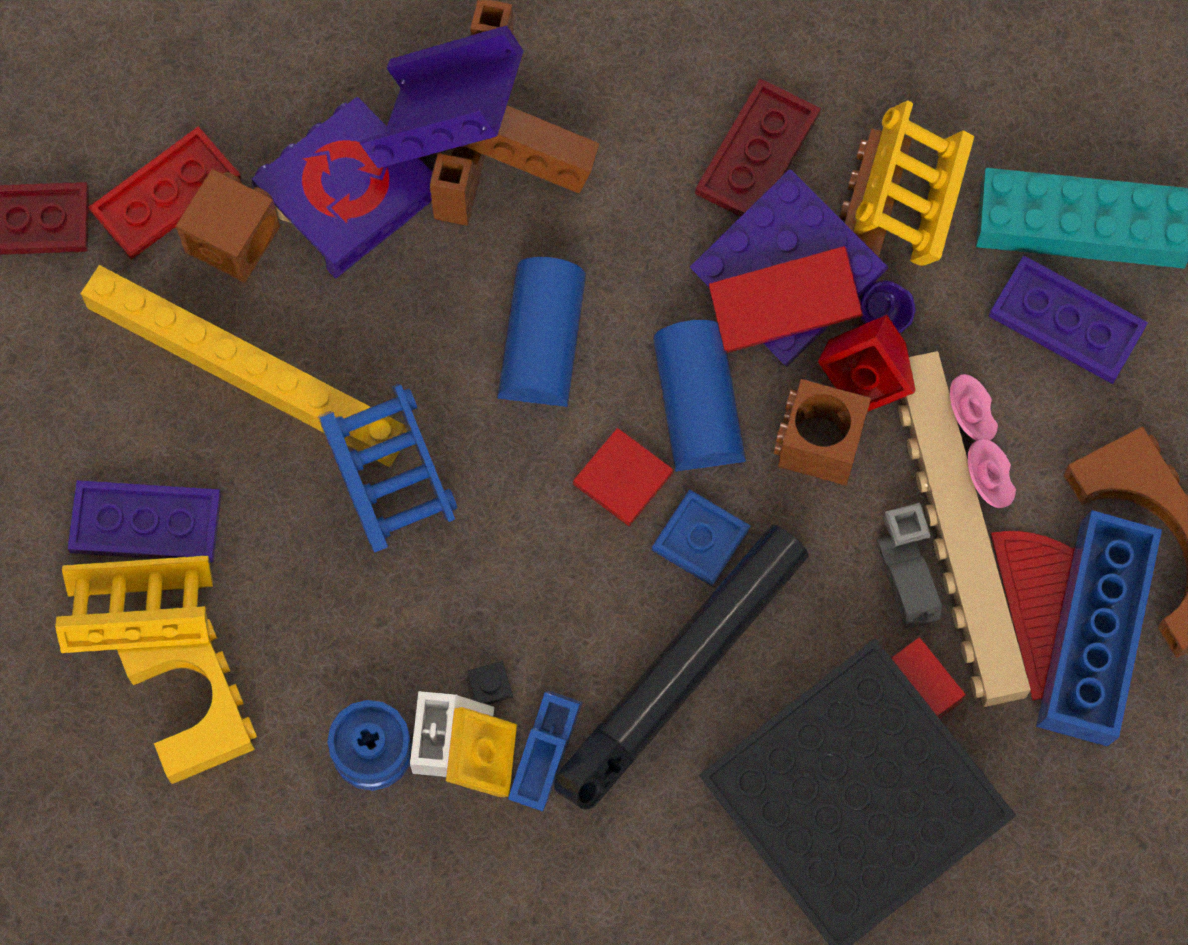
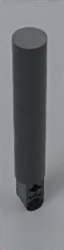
[554,525,809,810]

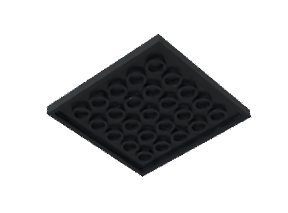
[699,638,1017,945]

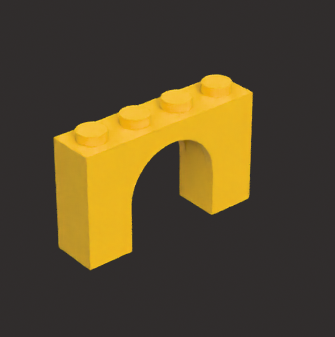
[117,619,257,784]

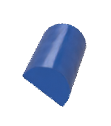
[498,257,586,407]
[653,320,746,472]

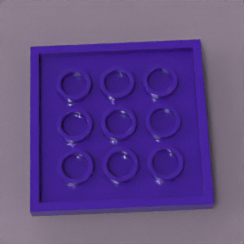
[690,169,888,367]

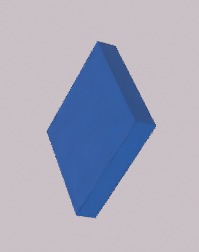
[651,489,751,587]

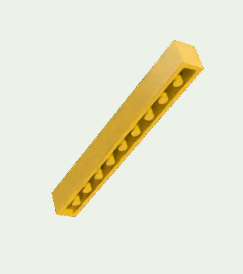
[80,265,406,467]

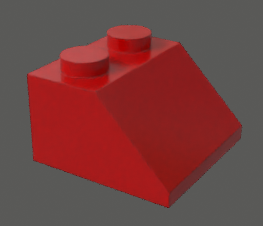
[818,315,916,412]

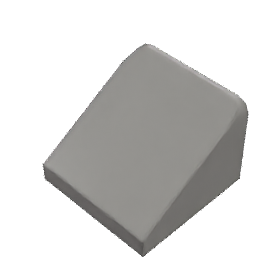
[883,503,931,546]

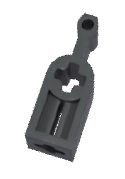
[877,536,942,629]

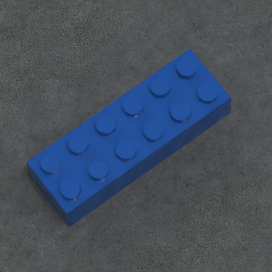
[1036,510,1162,746]

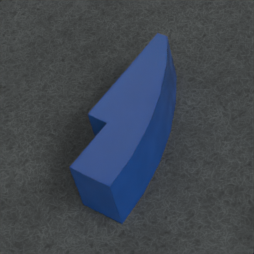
[508,691,583,811]

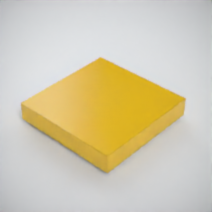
[446,707,517,797]

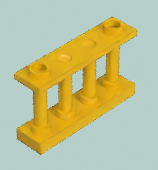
[854,100,974,266]
[55,556,213,653]

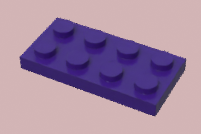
[988,256,1148,384]
[68,480,221,562]

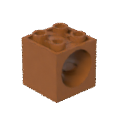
[176,169,280,283]
[774,379,871,486]

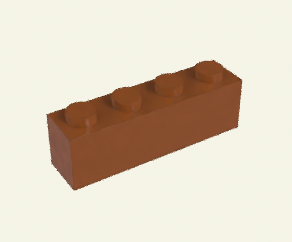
[463,105,599,194]
[839,128,912,257]

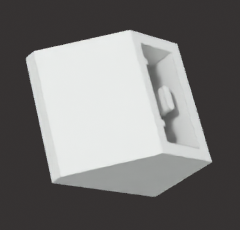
[410,691,494,777]

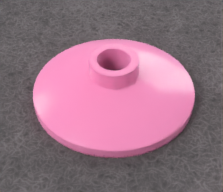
[950,374,998,441]
[968,439,1016,508]

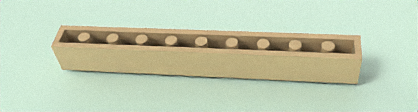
[898,351,1031,707]

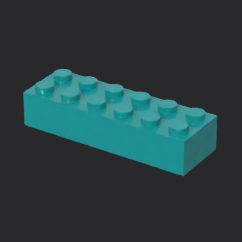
[976,168,1188,268]

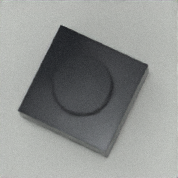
[467,661,513,705]

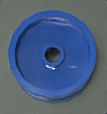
[327,700,412,791]

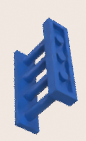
[318,384,458,552]

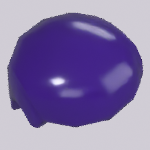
[860,280,916,333]

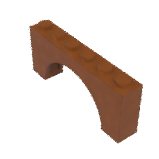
[430,0,514,226]
[1064,426,1188,658]

